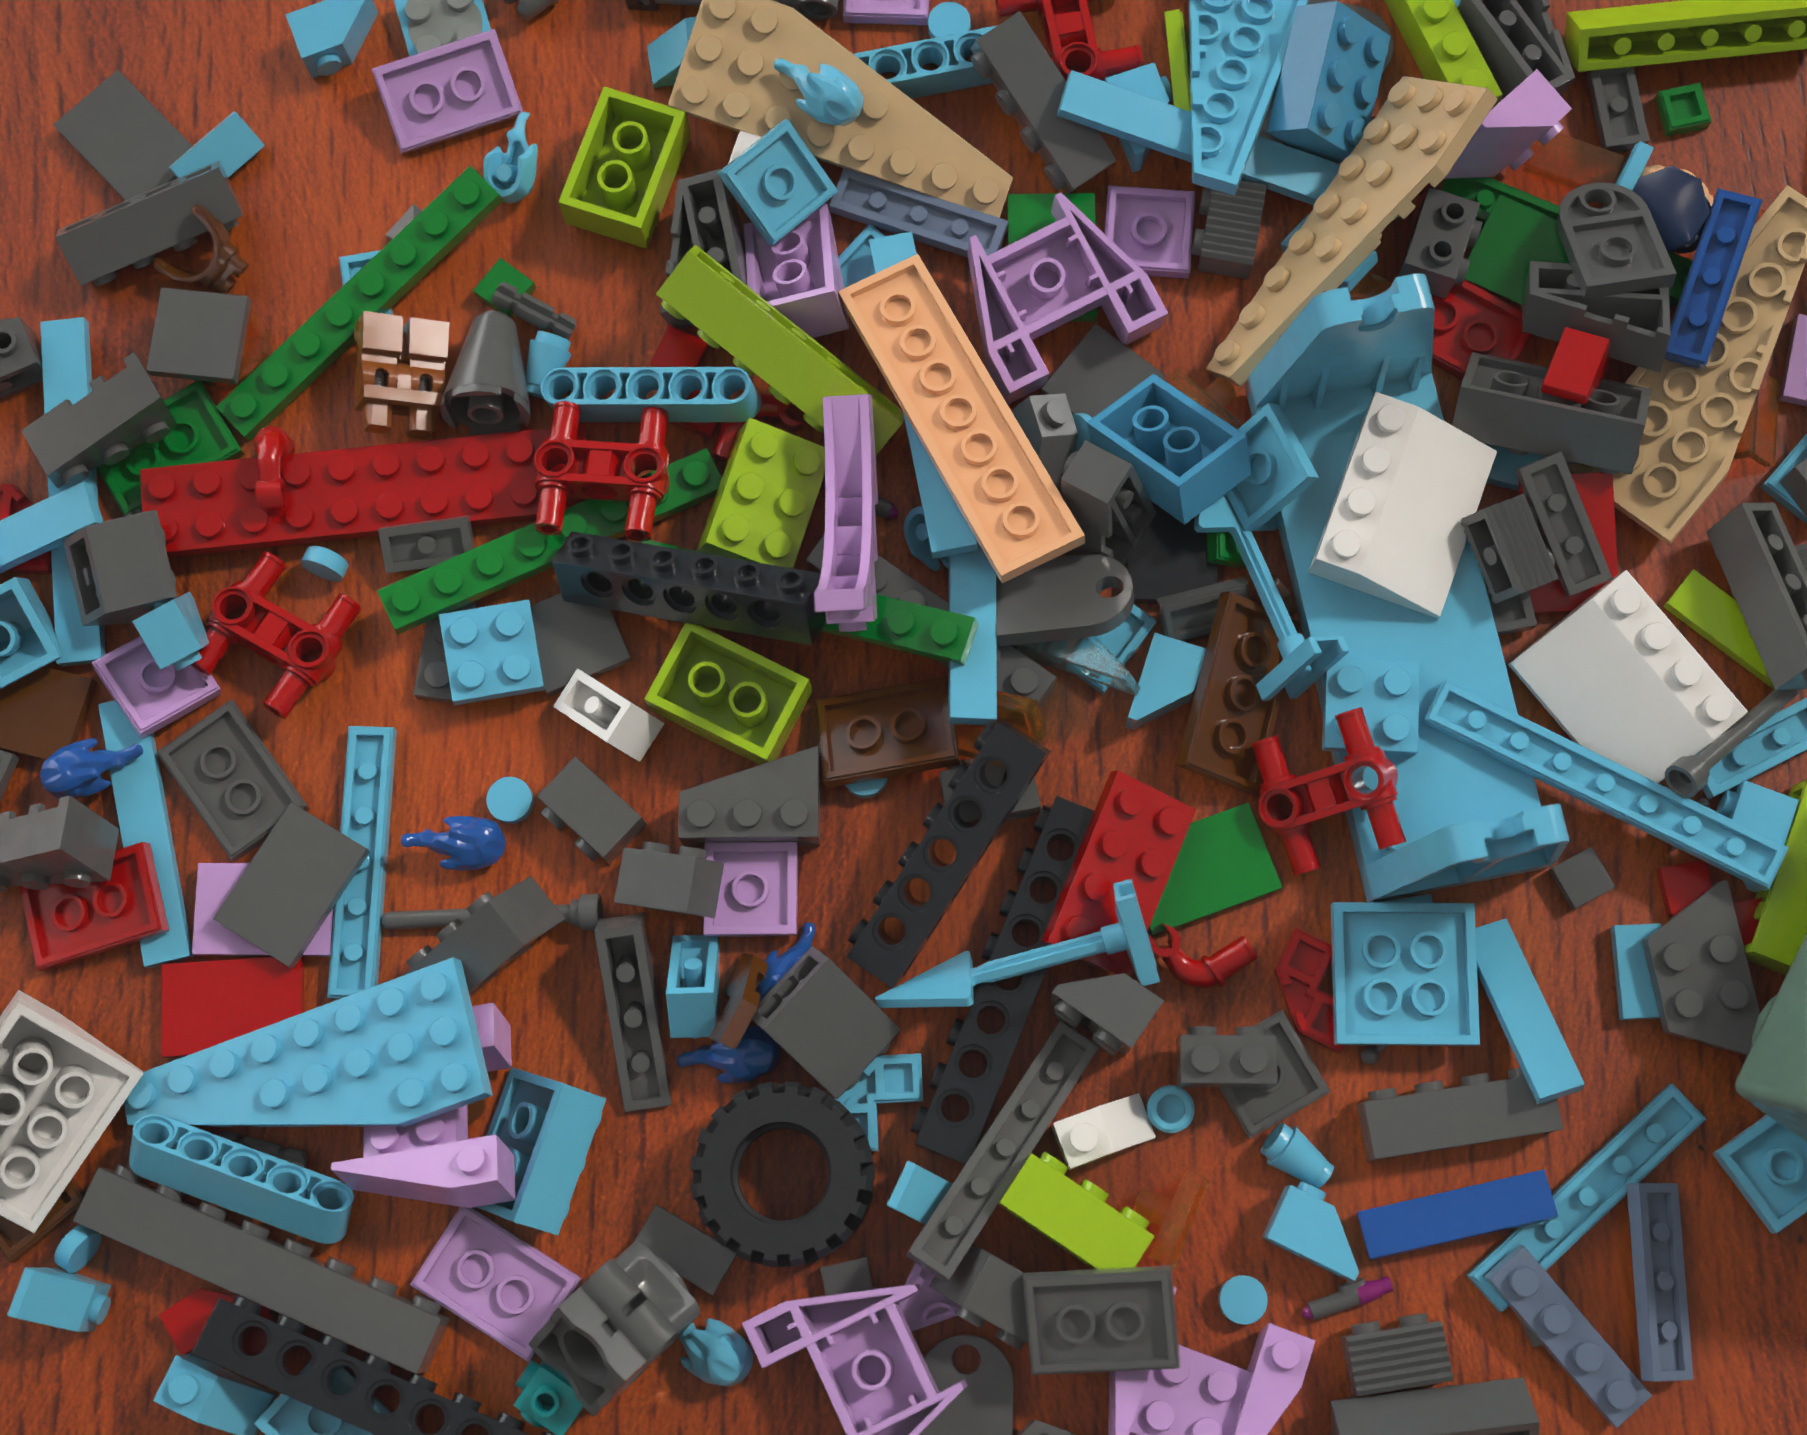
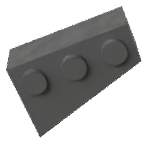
[1457,0,1575,98]
[660,169,747,330]
[1522,261,1671,373]
[21,352,178,488]
[1061,440,1157,566]
[678,746,821,847]
[0,796,119,892]
[404,876,565,997]
[929,1244,1029,1350]

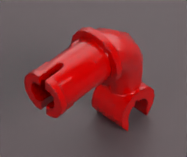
[712,393,803,463]
[254,426,295,509]
[1148,923,1258,989]

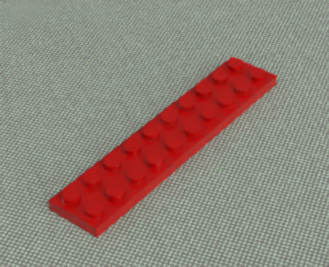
[140,424,588,557]

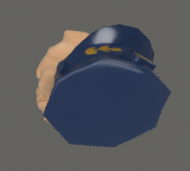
[1632,165,1713,254]

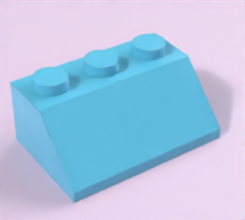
[0,577,62,689]
[477,1067,606,1235]

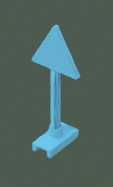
[1194,494,1350,701]
[875,879,1160,1008]

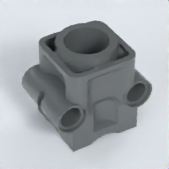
[528,1242,700,1417]

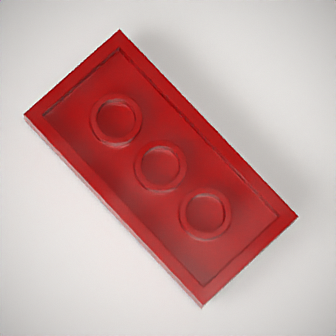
[1041,770,1196,976]

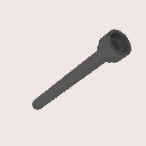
[1665,689,1804,798]
[381,894,603,931]

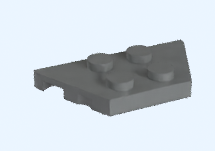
[1642,880,1760,1056]

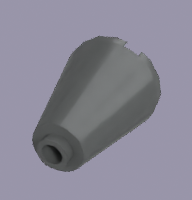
[440,310,531,436]

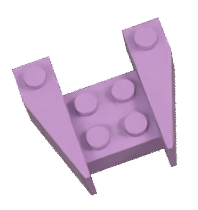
[967,192,1168,405]
[331,1003,516,1208]
[742,1283,968,1435]
[1108,1287,1315,1435]

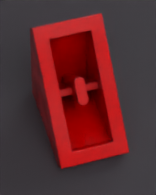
[1541,327,1610,405]

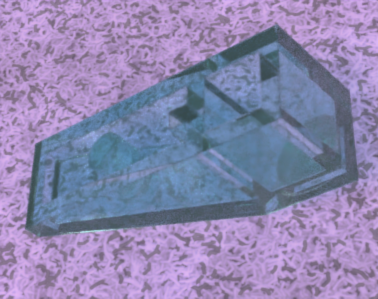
[1011,636,1140,696]

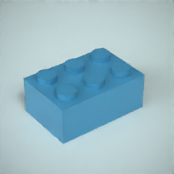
[1267,1,1391,163]
[1087,373,1251,525]

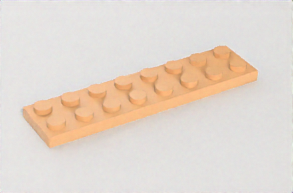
[838,254,1085,583]

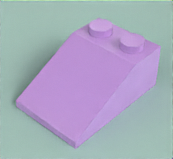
[1444,69,1572,179]
[744,203,849,338]

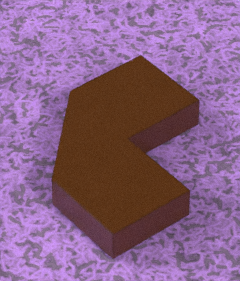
[709,953,768,1049]

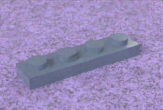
[829,168,1008,258]
[1627,1183,1694,1381]
[1484,1245,1652,1428]

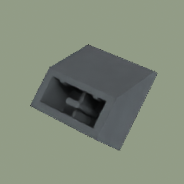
[63,510,177,627]
[1049,973,1164,1057]

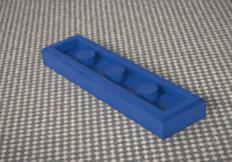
[1664,188,1763,370]
[1357,1169,1558,1261]

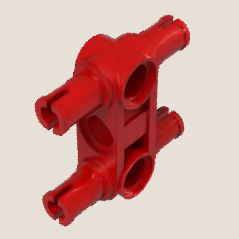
[995,0,1144,82]
[534,401,670,541]
[191,551,362,720]
[1251,707,1407,876]

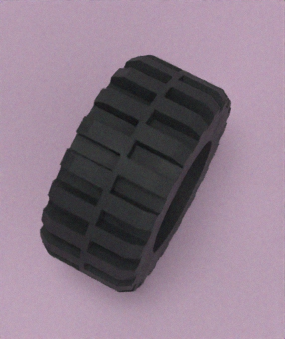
[690,1081,875,1267]

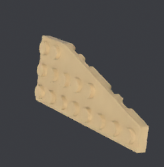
[668,0,1013,218]
[1206,76,1498,387]
[1567,185,1807,546]

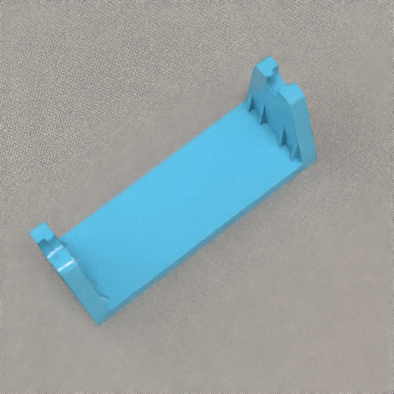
[1245,273,1570,902]

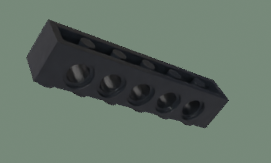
[552,531,826,645]
[846,720,1051,988]

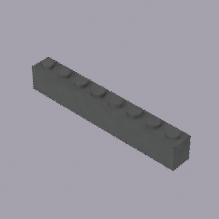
[73,1163,450,1374]

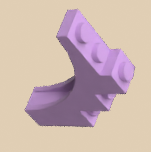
[814,394,879,632]

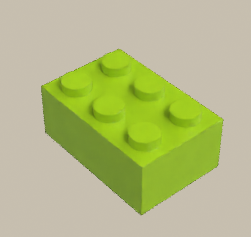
[558,86,691,249]
[697,417,825,568]
[644,623,812,765]
[998,1152,1154,1269]

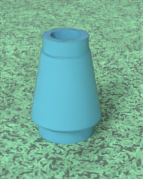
[525,331,572,399]
[1260,1122,1334,1189]

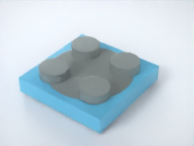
[394,0,492,56]

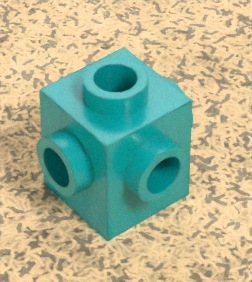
[514,1360,584,1435]

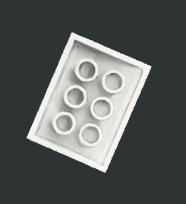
[1308,392,1497,619]
[1508,570,1748,783]
[0,990,143,1233]

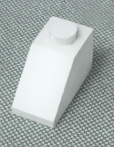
[553,668,665,762]
[1051,1093,1156,1171]

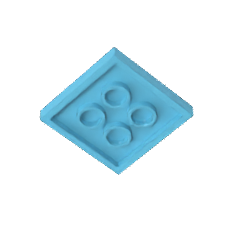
[1331,902,1480,1046]

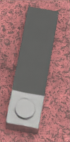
[594,912,672,1112]

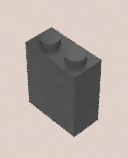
[752,946,901,1099]

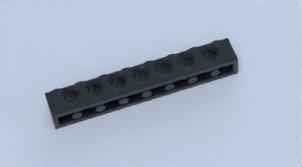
[910,796,1094,1166]
[192,1295,553,1435]

